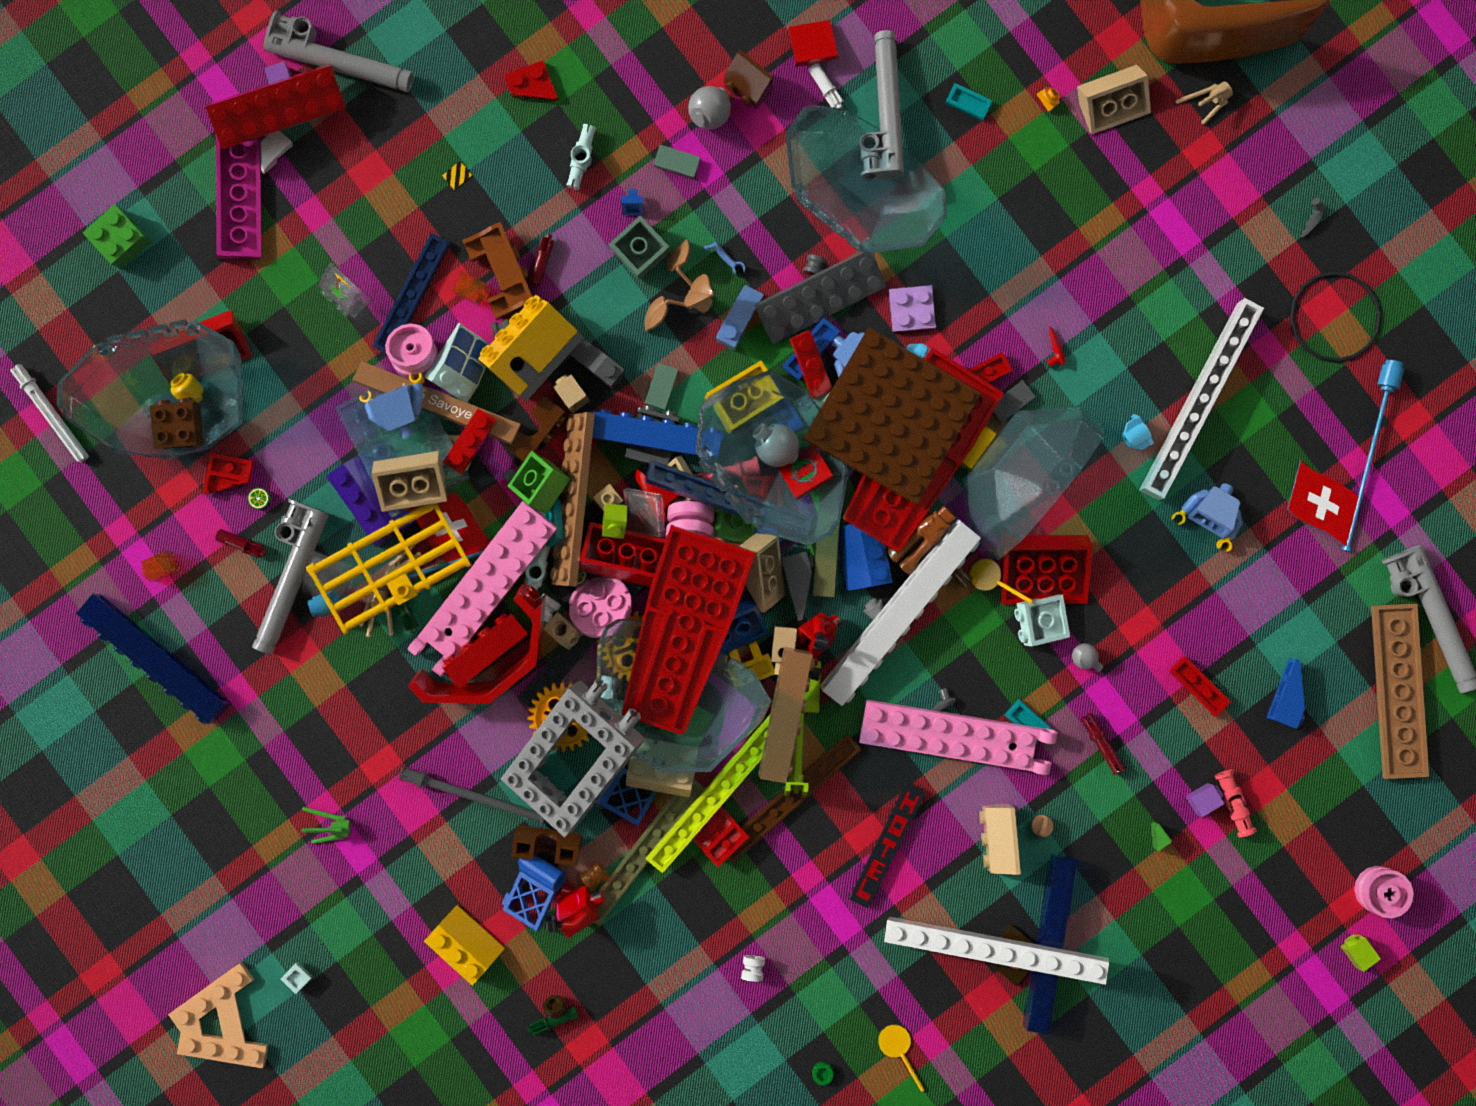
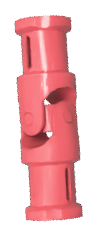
[1215,769,1257,837]

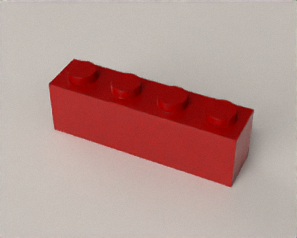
[441,613,527,688]

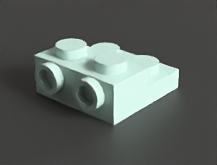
[1014,595,1070,646]

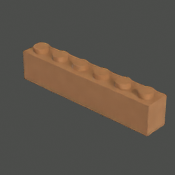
[758,647,815,783]

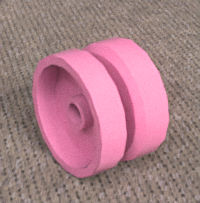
[385,324,438,380]
[666,501,715,538]
[1354,866,1414,918]

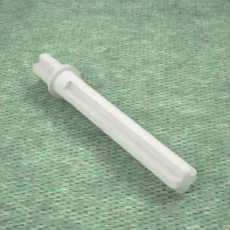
[10,364,89,463]

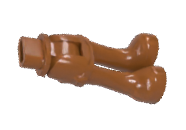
[886,505,957,575]

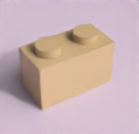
[554,375,590,413]

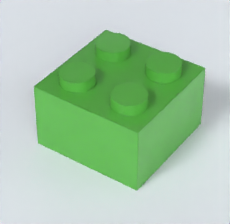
[83,204,152,269]
[508,450,570,514]

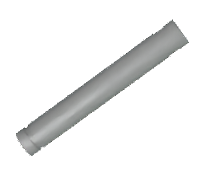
[263,10,414,92]
[860,30,904,181]
[252,499,330,655]
[1381,545,1476,693]

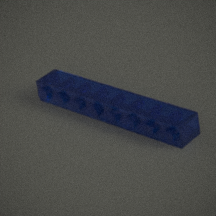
[76,593,231,724]
[1023,853,1078,1035]

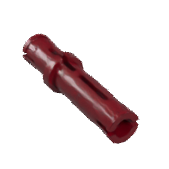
[1080,712,1126,775]

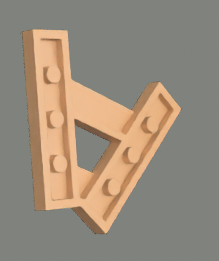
[168,962,269,1068]

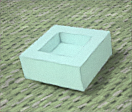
[281,962,313,994]

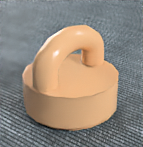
[1031,815,1053,837]

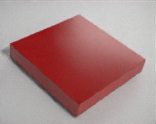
[788,20,838,67]

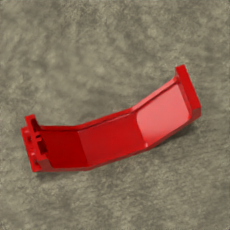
[408,582,546,704]

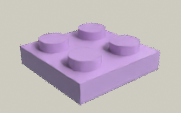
[888,285,936,333]

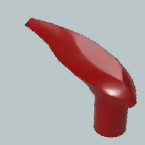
[1046,326,1065,368]

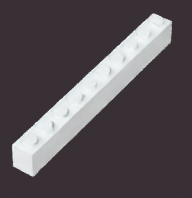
[1139,298,1264,500]
[820,519,981,706]
[884,917,1109,985]

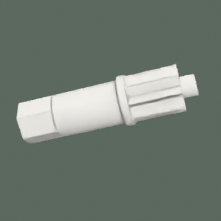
[808,63,843,110]

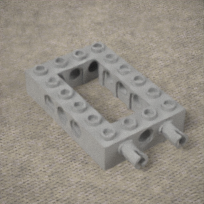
[501,679,646,838]

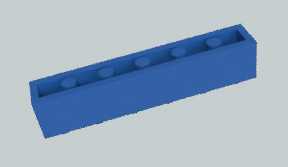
[592,409,722,460]

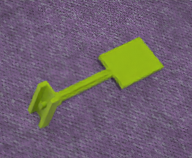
[784,661,821,797]

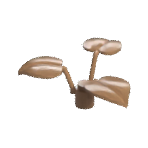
[644,239,715,333]

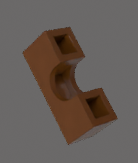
[505,396,566,462]
[511,825,582,866]

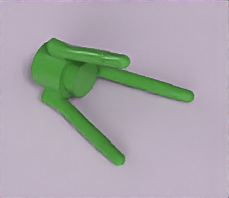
[301,807,351,844]

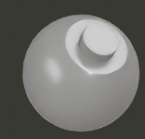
[688,86,731,130]
[753,423,799,467]

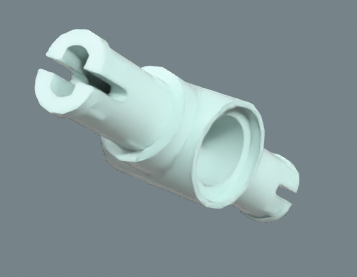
[566,124,596,190]
[524,544,550,591]

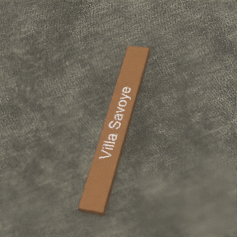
[352,361,521,445]

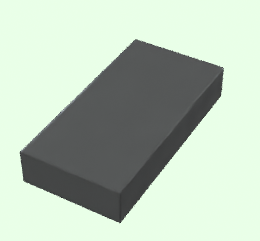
[993,380,1036,423]

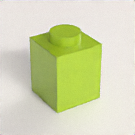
[602,503,627,539]
[1340,934,1381,972]

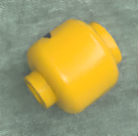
[170,373,204,402]

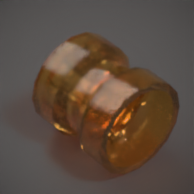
[579,860,609,891]

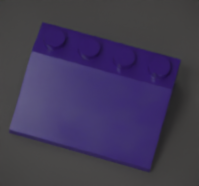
[326,441,417,548]

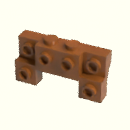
[462,222,533,321]

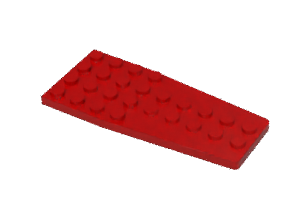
[843,347,1004,552]
[622,524,755,735]

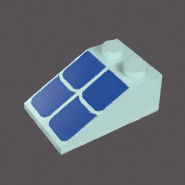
[424,323,490,403]

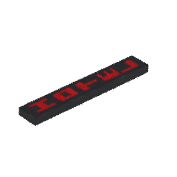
[849,782,926,908]

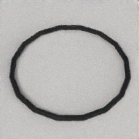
[1290,271,1381,362]

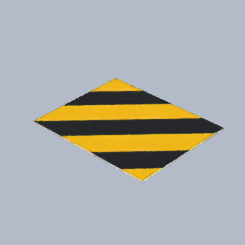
[442,161,472,190]

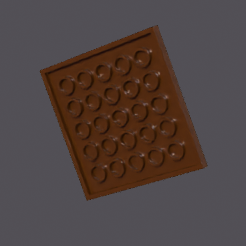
[803,327,981,505]

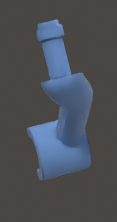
[704,241,745,275]

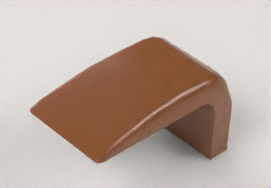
[1141,0,1331,64]

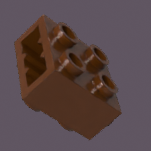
[150,398,204,449]

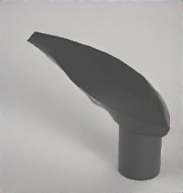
[1300,198,1325,238]
[930,688,956,711]

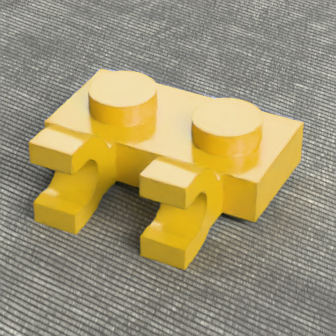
[728,641,775,689]

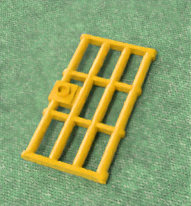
[306,503,472,635]

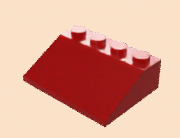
[1001,535,1093,604]

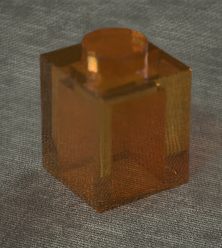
[453,272,489,306]
[141,551,180,582]

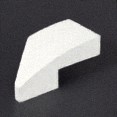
[261,131,292,174]

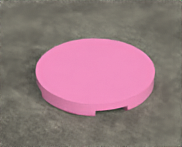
[569,576,632,638]

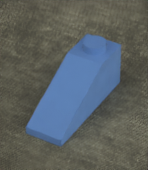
[716,285,764,351]

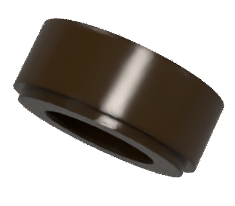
[543,995,566,1019]

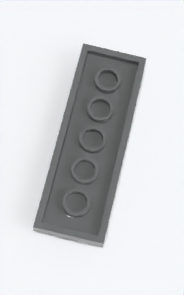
[754,247,887,344]

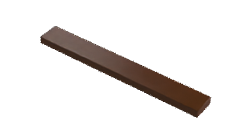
[727,733,862,864]

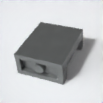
[625,405,681,465]

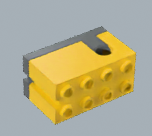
[478,295,584,401]

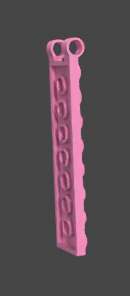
[407,501,558,677]
[859,699,1058,775]

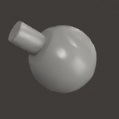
[1072,643,1103,672]

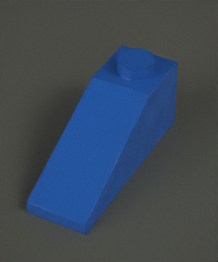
[1266,658,1305,729]

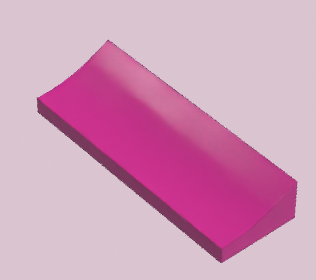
[216,135,261,260]

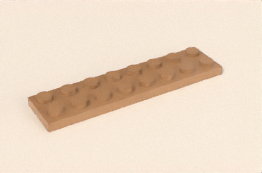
[550,412,595,587]
[1371,604,1429,779]

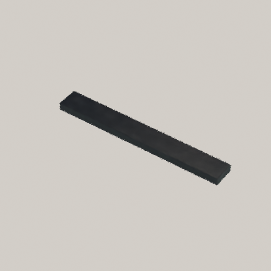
[517,580,644,708]

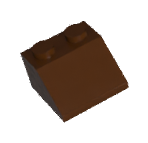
[724,50,773,109]

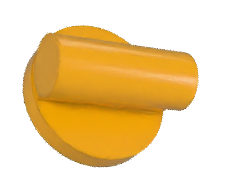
[1037,87,1060,112]

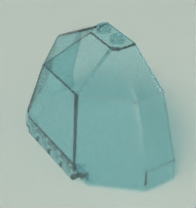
[785,105,948,253]
[57,319,243,459]
[695,370,849,546]
[962,407,1105,561]
[597,619,771,773]

